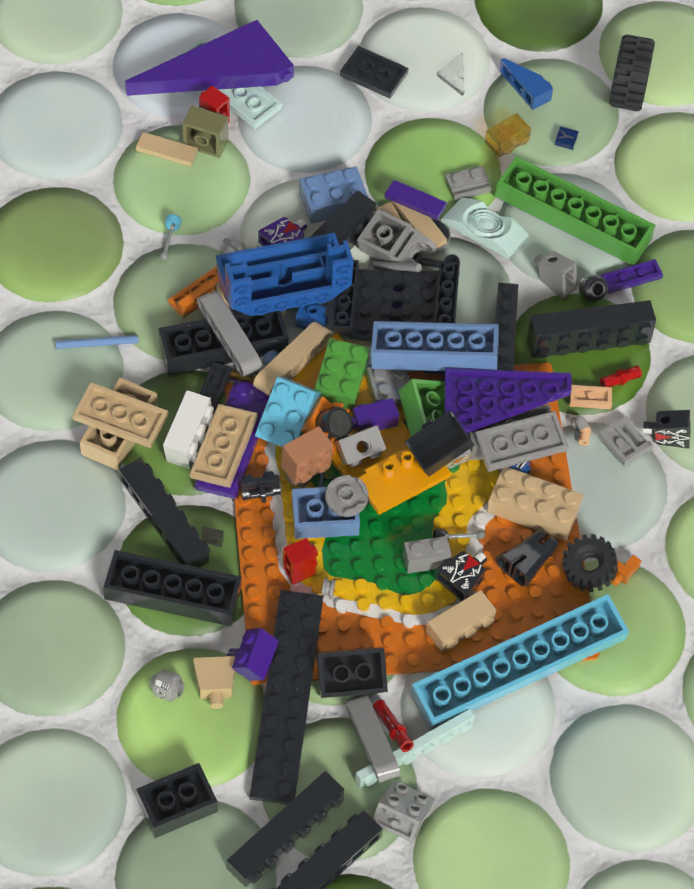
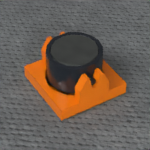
[301,396,352,455]

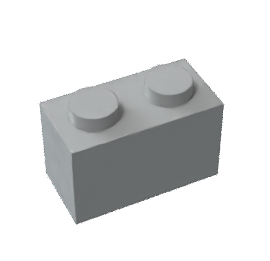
[403,536,451,574]

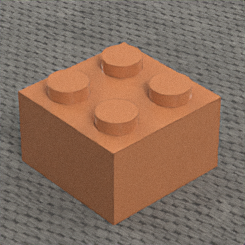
[281,426,333,485]

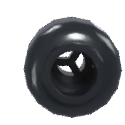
[578,274,608,301]

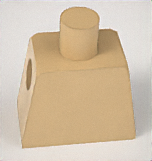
[193,656,235,709]

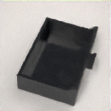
[405,410,475,477]

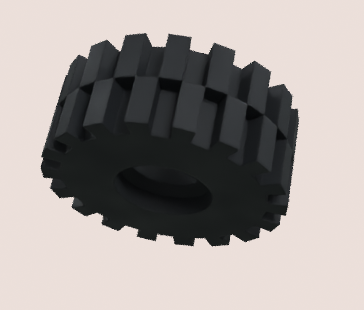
[562,534,618,592]

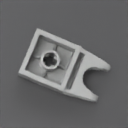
[357,209,437,271]

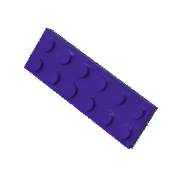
[195,380,270,499]

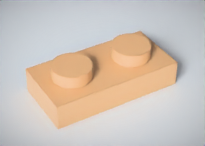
[570,385,612,409]

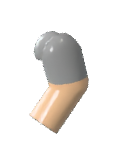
[571,416,591,446]

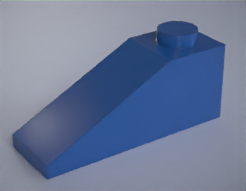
[499,58,553,110]

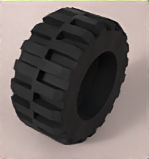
[609,34,655,112]

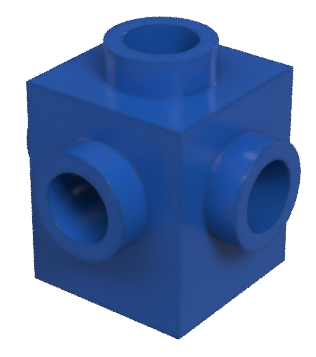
[295,303,328,330]

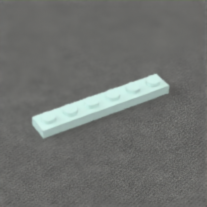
[355,709,475,788]

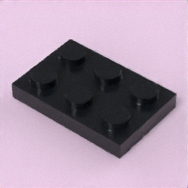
[340,45,409,99]

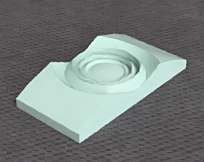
[441,198,529,259]

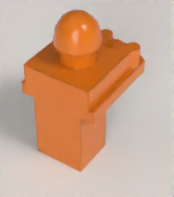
[610,555,642,586]

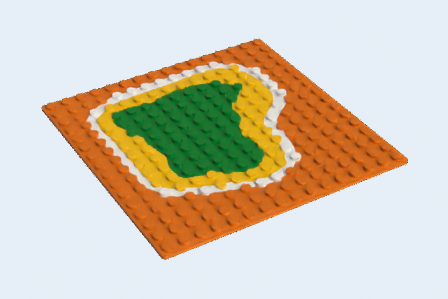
[225,363,599,685]

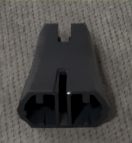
[496,528,559,587]

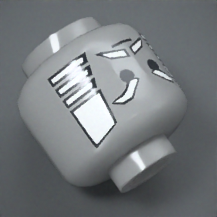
[150,670,185,702]

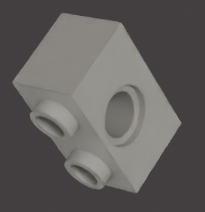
[334,425,386,467]

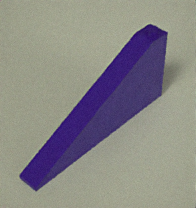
[125,20,294,96]

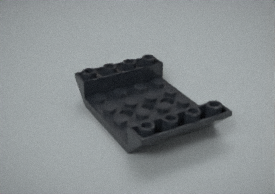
[331,260,460,342]

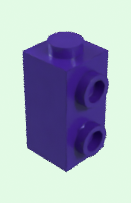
[351,398,400,432]

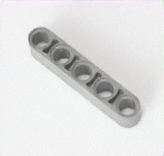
[197,290,262,377]
[345,694,401,783]

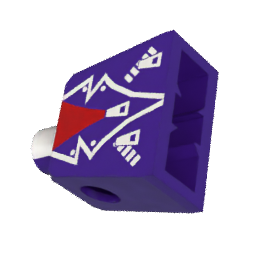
[258,217,307,246]

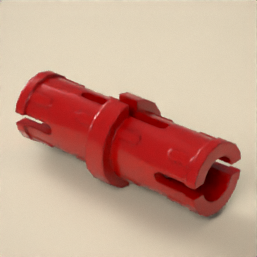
[599,365,642,387]

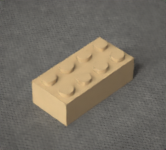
[80,378,158,471]
[487,467,584,541]

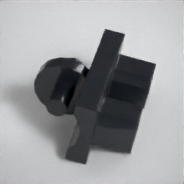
[241,471,281,503]

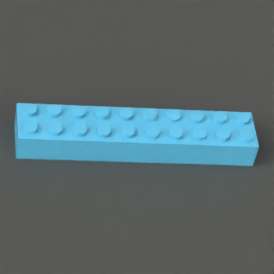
[410,594,629,730]

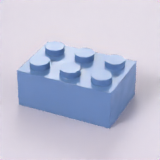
[299,166,368,224]
[292,487,360,539]

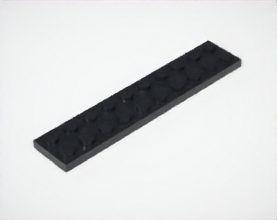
[249,590,324,805]

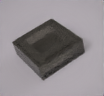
[201,526,224,547]

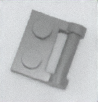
[598,416,653,466]

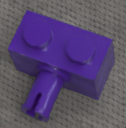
[227,628,279,681]

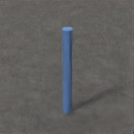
[56,335,138,349]

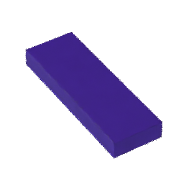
[385,180,447,220]
[600,259,663,294]

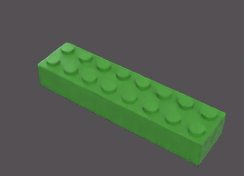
[495,156,656,265]

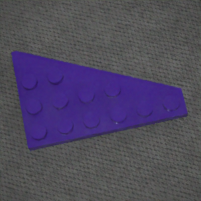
[445,368,572,433]

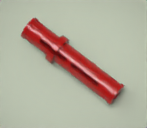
[373,699,414,752]

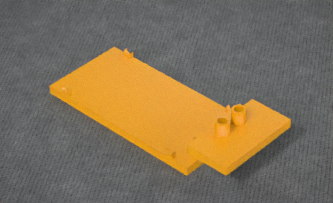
[291,333,451,515]

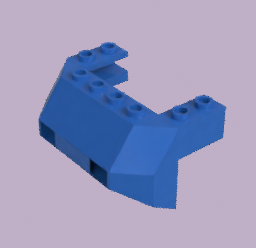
[216,233,354,316]

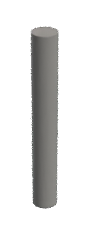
[373,261,422,272]

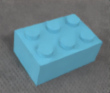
[255,377,321,447]

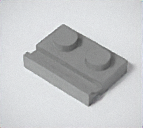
[445,166,492,202]

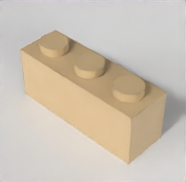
[426,590,496,651]

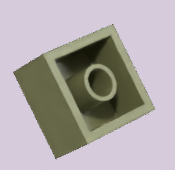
[183,105,228,158]

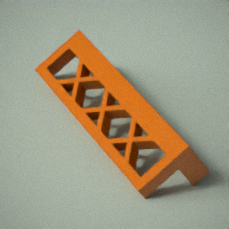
[168,266,220,319]

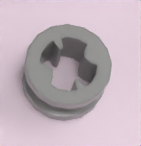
[321,578,336,599]

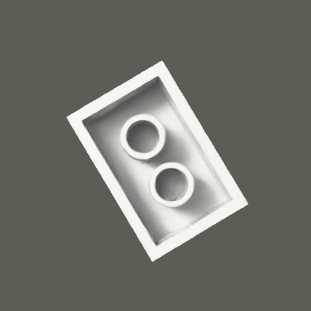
[163,390,214,469]

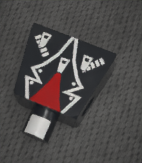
[643,410,691,449]
[435,551,487,601]

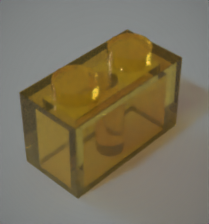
[485,113,531,158]

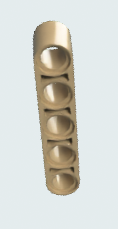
[253,321,333,396]

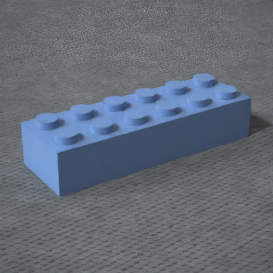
[371,321,499,371]

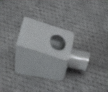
[534,251,577,299]

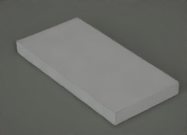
[474,411,569,472]

